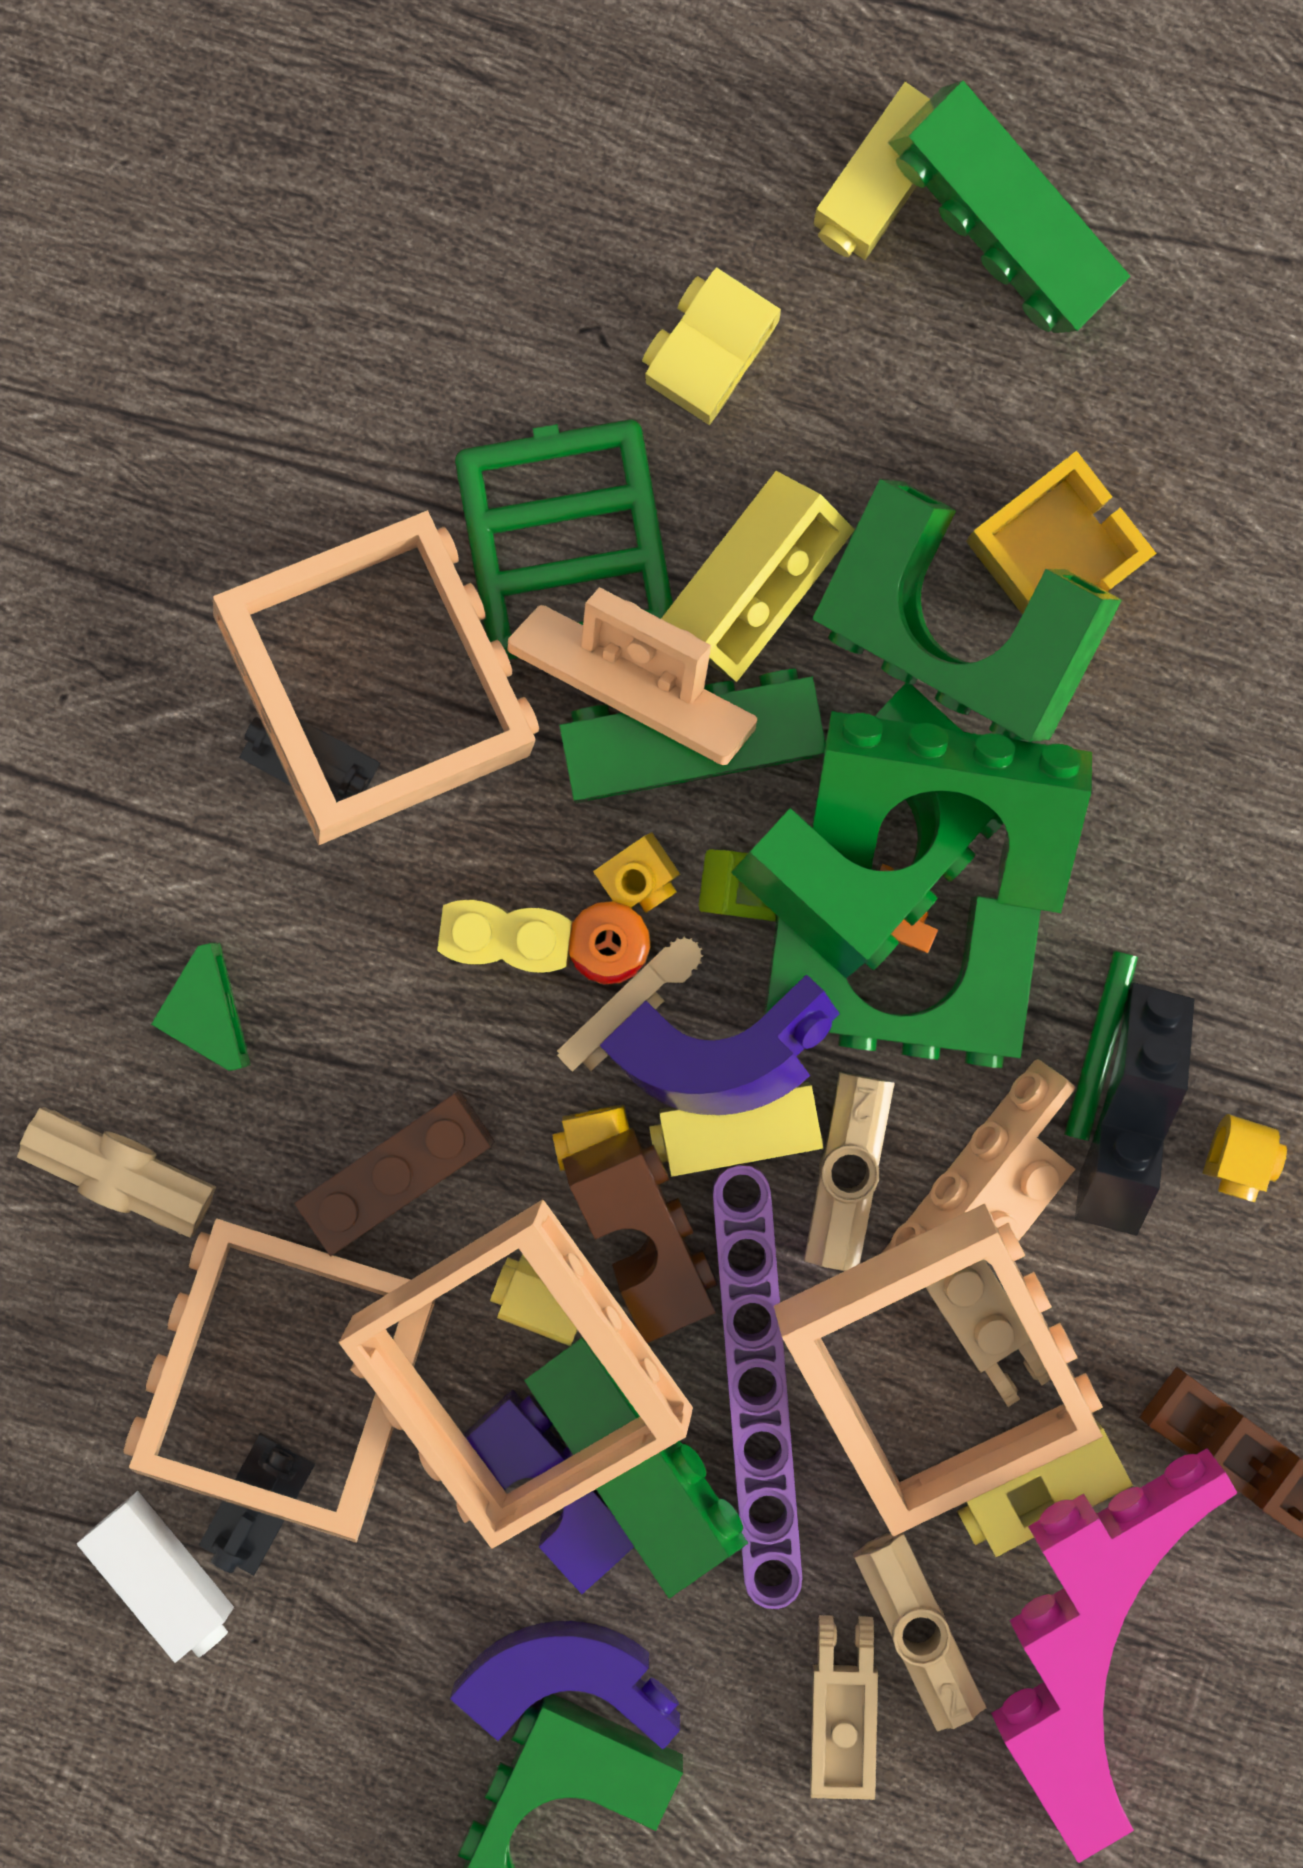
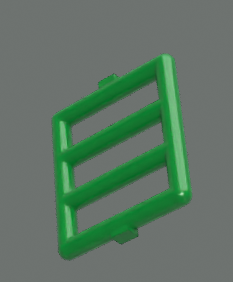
[455,419,673,660]

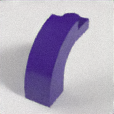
[600,974,840,1115]
[450,1621,680,1749]

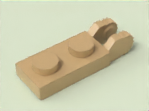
[557,936,703,1072]
[925,1259,1051,1407]
[810,1615,878,1800]

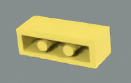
[661,471,855,682]

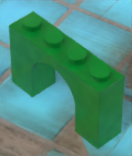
[812,479,1122,742]
[731,683,1004,979]
[812,711,1092,913]
[763,896,1041,1068]
[457,1694,683,1868]

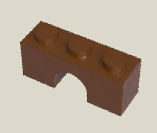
[294,1090,495,1257]
[562,1128,718,1343]

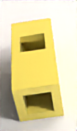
[813,82,930,260]
[649,1082,823,1177]
[957,1421,1133,1557]

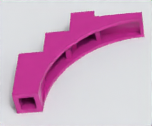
[991,1449,1237,1863]

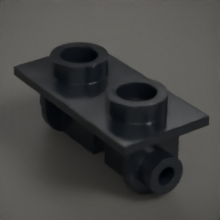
[239,717,381,803]
[199,1433,315,1576]

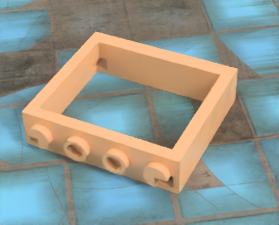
[213,510,539,845]
[339,1199,693,1549]
[774,1203,1103,1537]
[124,1218,436,1543]

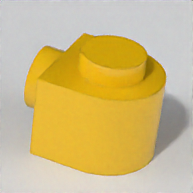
[593,832,681,913]
[552,1105,630,1171]
[1202,1114,1287,1203]

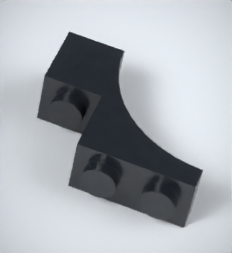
[1075,982,1195,1236]

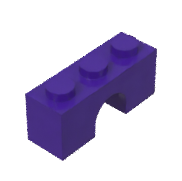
[463,1389,634,1594]

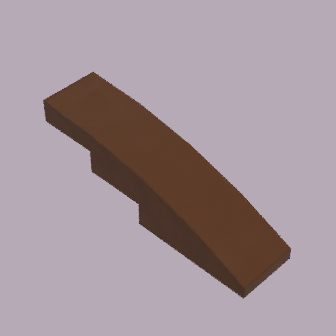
[1139,1366,1303,1539]

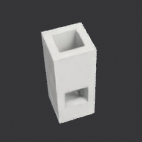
[77,1491,234,1663]

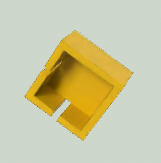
[966,451,1157,615]

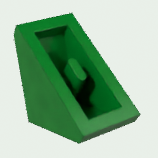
[151,943,251,1071]

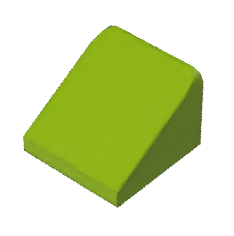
[698,849,776,921]

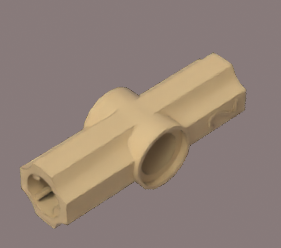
[803,1072,895,1271]
[17,1107,216,1238]
[853,1532,987,1732]

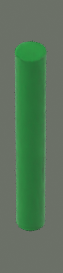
[1064,951,1138,1141]

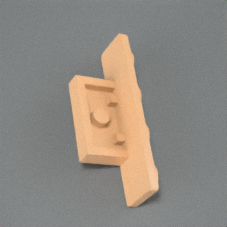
[507,587,757,765]
[882,1059,1076,1265]

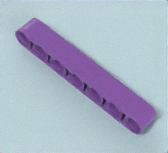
[712,1162,802,1609]

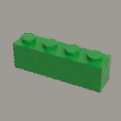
[888,80,1131,333]
[559,669,826,804]
[524,1337,749,1599]

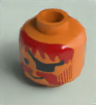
[568,901,651,985]

